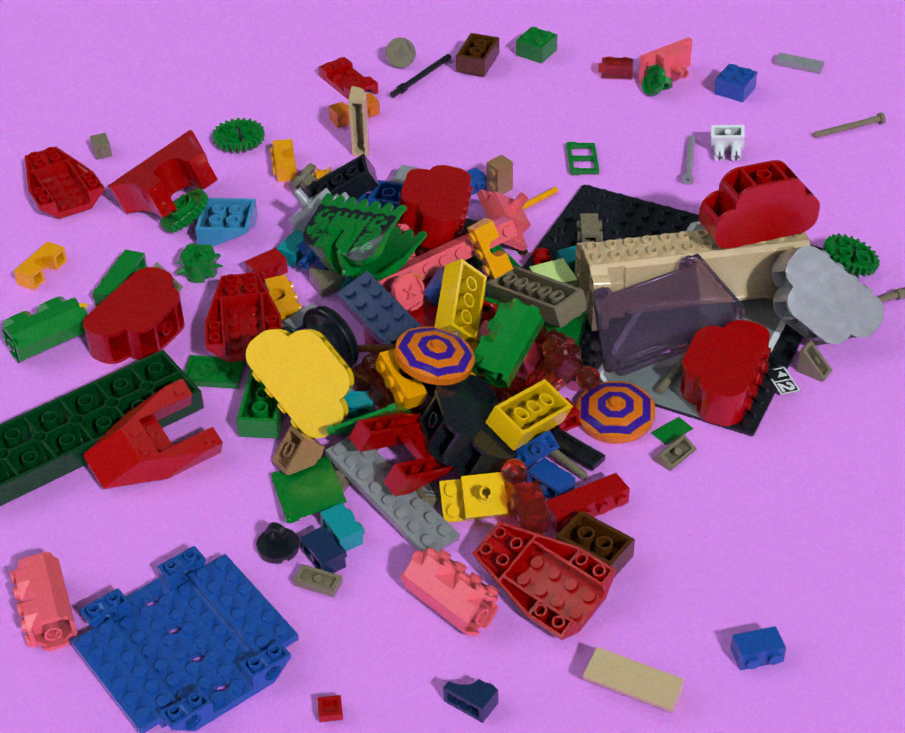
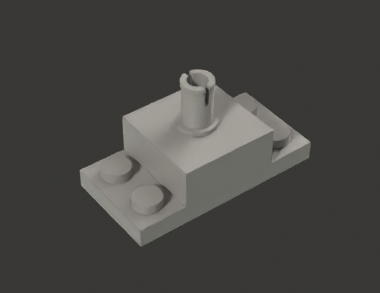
[288,187,349,232]

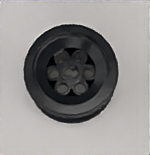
[280,305,359,368]

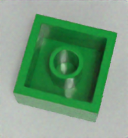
[516,27,557,64]

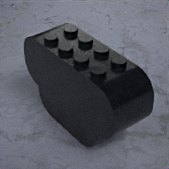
[418,375,516,477]

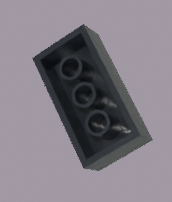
[306,154,379,201]

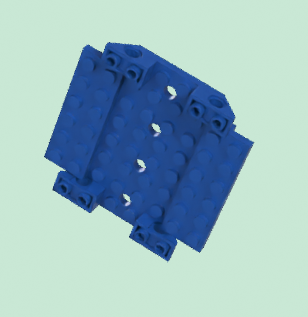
[71,546,299,733]

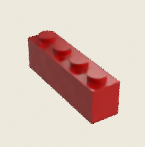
[544,473,630,532]

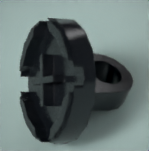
[256,522,299,564]

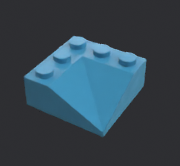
[195,198,258,246]

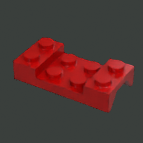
[319,57,379,100]

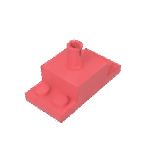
[638,37,693,84]
[477,189,531,251]

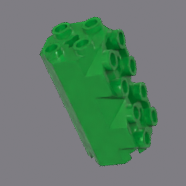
[1,296,88,363]
[472,298,544,389]

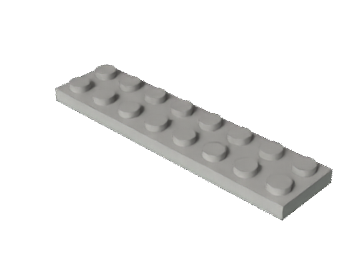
[325,437,460,552]

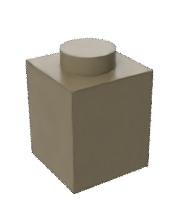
[90,133,112,160]

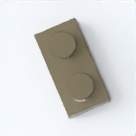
[293,564,343,597]

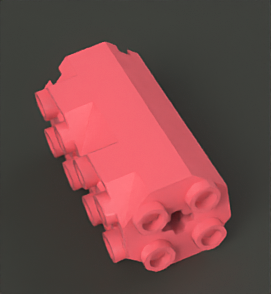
[401,547,499,636]
[10,552,78,651]

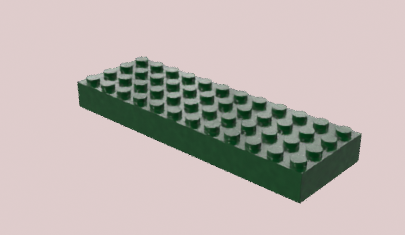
[0,350,204,506]

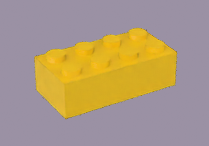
[435,259,487,343]
[485,379,573,451]

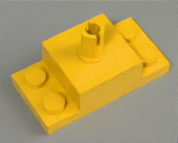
[439,472,528,523]

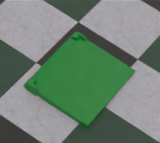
[326,403,411,437]
[271,457,346,524]

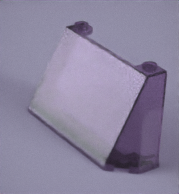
[593,253,746,376]

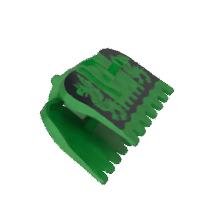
[303,193,428,281]

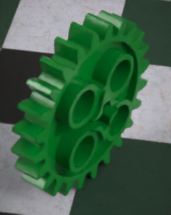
[212,117,265,153]
[822,233,880,277]

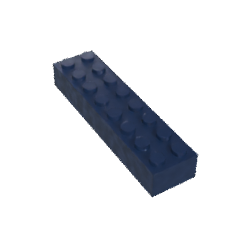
[337,271,437,398]

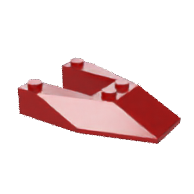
[83,378,223,489]
[349,413,454,497]

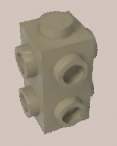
[577,213,603,242]

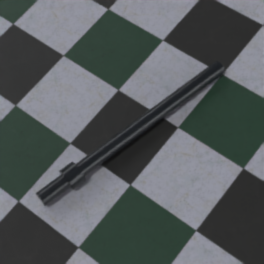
[390,54,451,98]

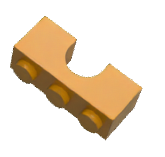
[270,139,297,182]
[467,218,513,279]
[14,241,67,290]
[265,274,302,324]
[375,349,428,409]

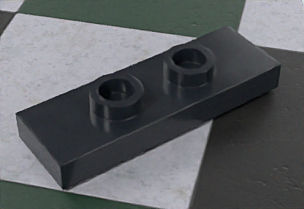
[552,427,605,471]

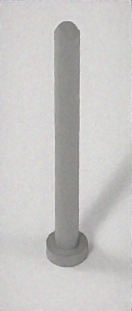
[682,135,695,185]

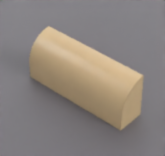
[348,86,370,156]
[582,647,684,713]

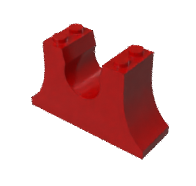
[108,130,218,218]

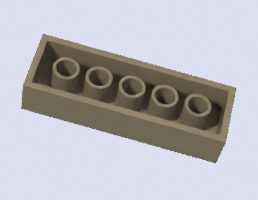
[486,265,589,328]

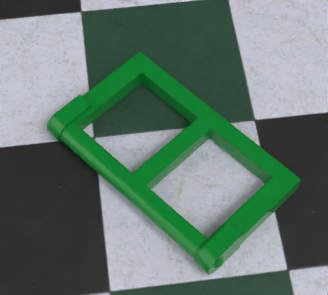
[565,142,599,175]

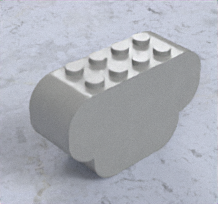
[772,246,884,345]

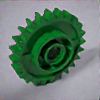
[160,188,209,233]

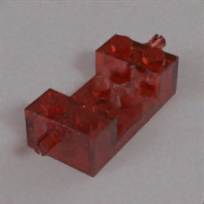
[502,334,582,400]

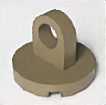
[386,37,416,68]
[290,163,318,192]

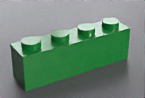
[93,249,147,307]

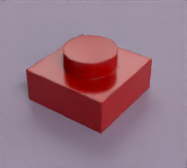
[317,695,343,722]

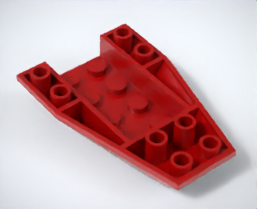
[25,146,105,219]
[205,272,282,362]
[472,521,616,640]

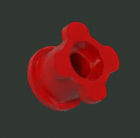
[532,248,552,265]

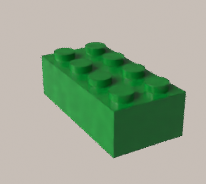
[236,368,284,439]

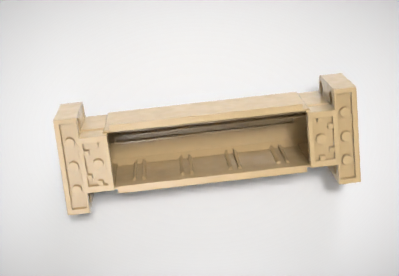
[575,229,811,331]

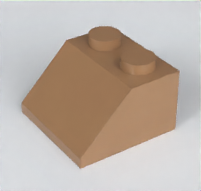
[271,425,325,475]

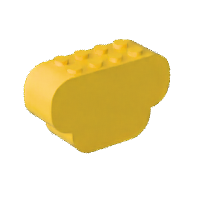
[246,329,354,438]

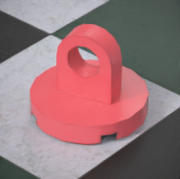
[390,273,425,311]

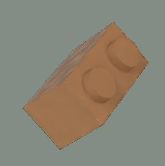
[486,154,513,194]

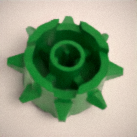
[175,243,223,283]

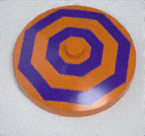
[394,326,475,385]
[576,381,655,444]

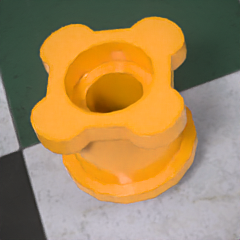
[313,167,331,180]

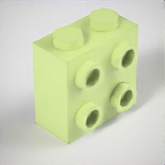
[529,258,578,287]

